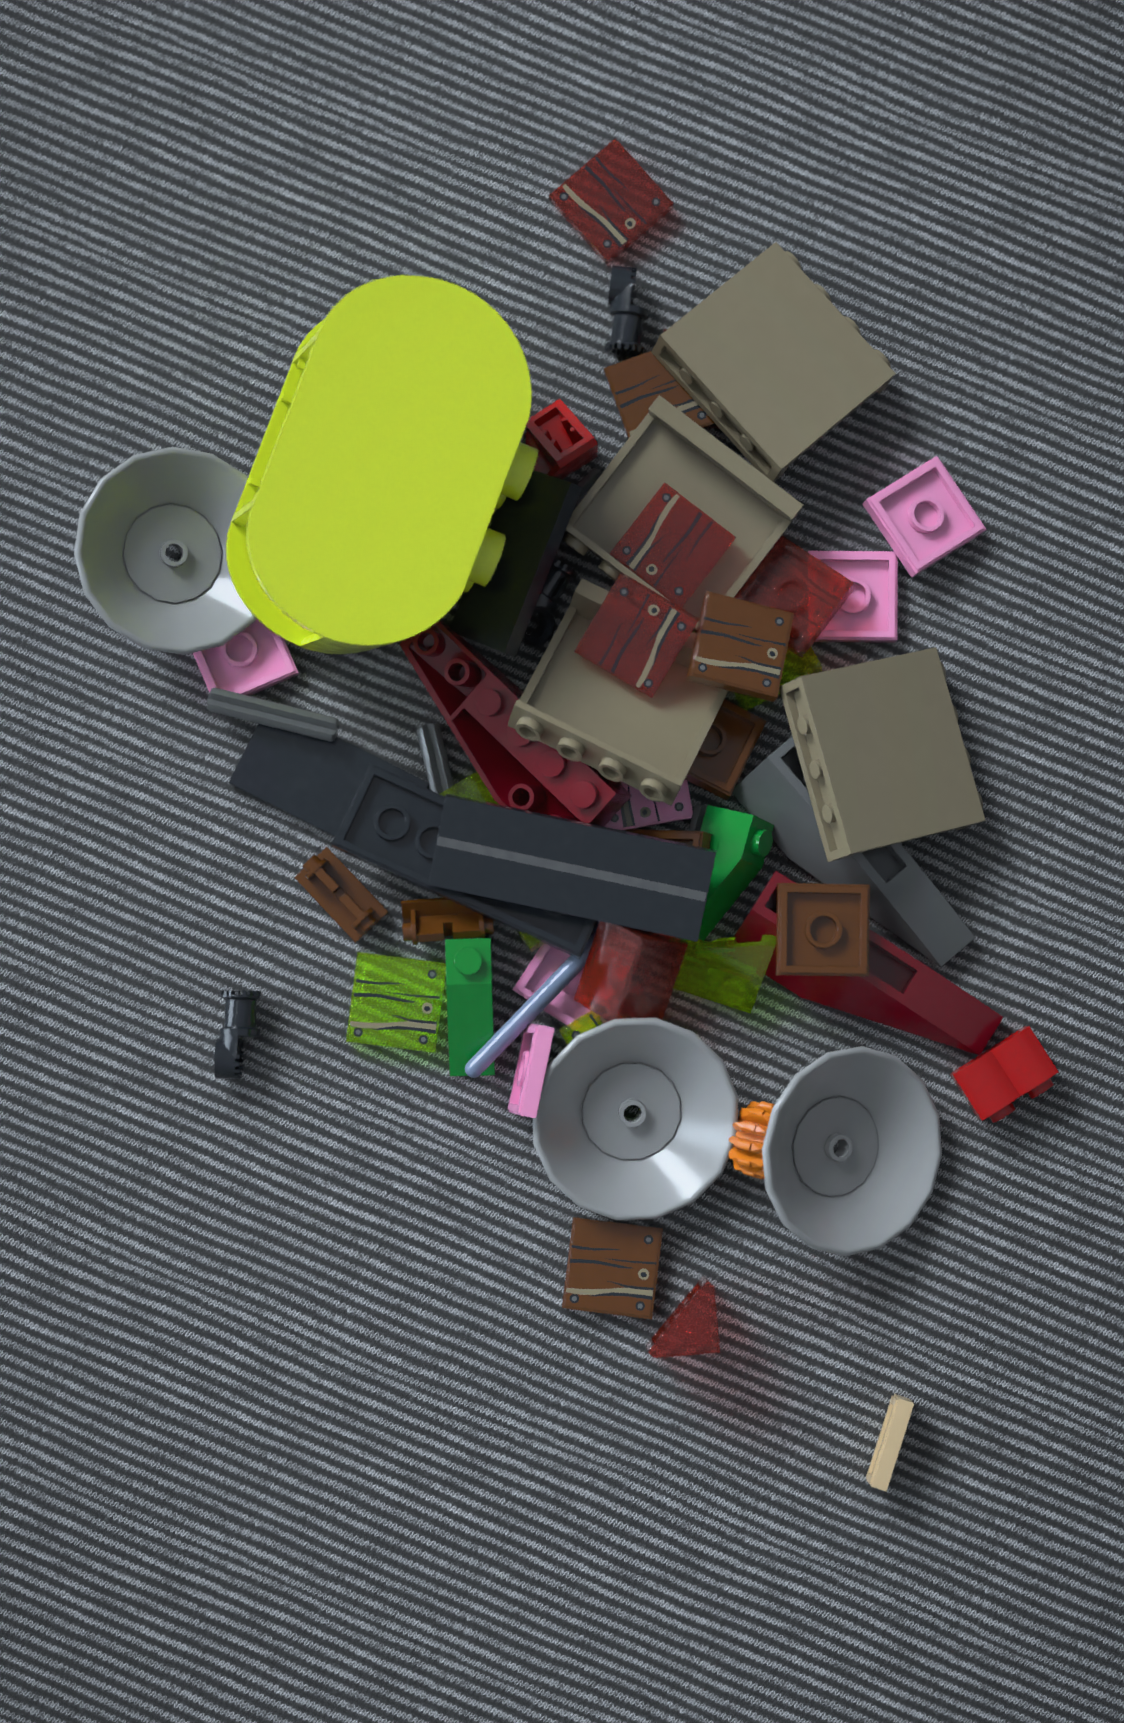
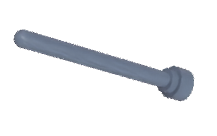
[465,921,631,1078]

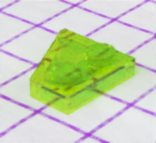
[665,935,776,1014]

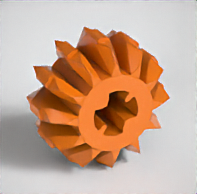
[728,1101,775,1179]

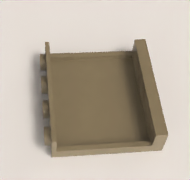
[651,242,896,482]
[562,395,803,633]
[507,578,728,806]
[779,647,986,862]

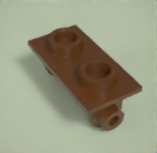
[294,847,388,943]
[401,897,494,945]

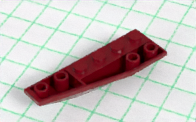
[399,620,632,827]
[725,871,1003,1055]

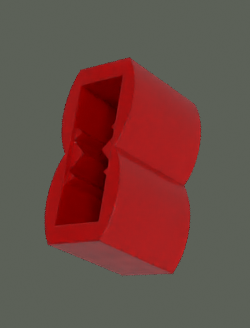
[950,1026,1059,1123]

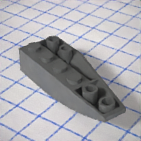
[732,736,975,967]

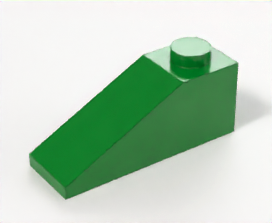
[676,805,774,945]
[445,938,495,1076]

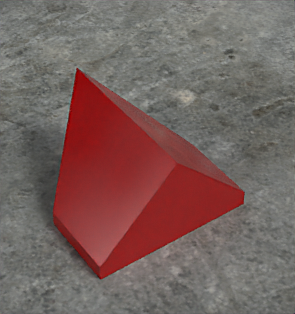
[525,399,598,479]

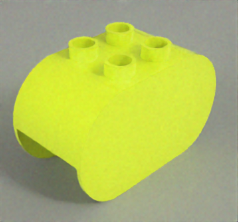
[226,275,538,654]

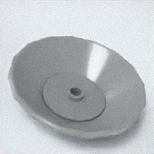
[74,446,256,655]
[533,1018,738,1220]
[762,1046,942,1256]

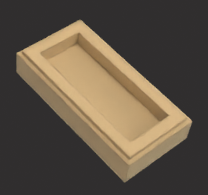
[866,1394,914,1492]

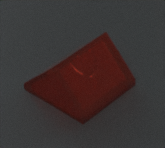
[574,921,689,1021]
[646,1275,720,1358]

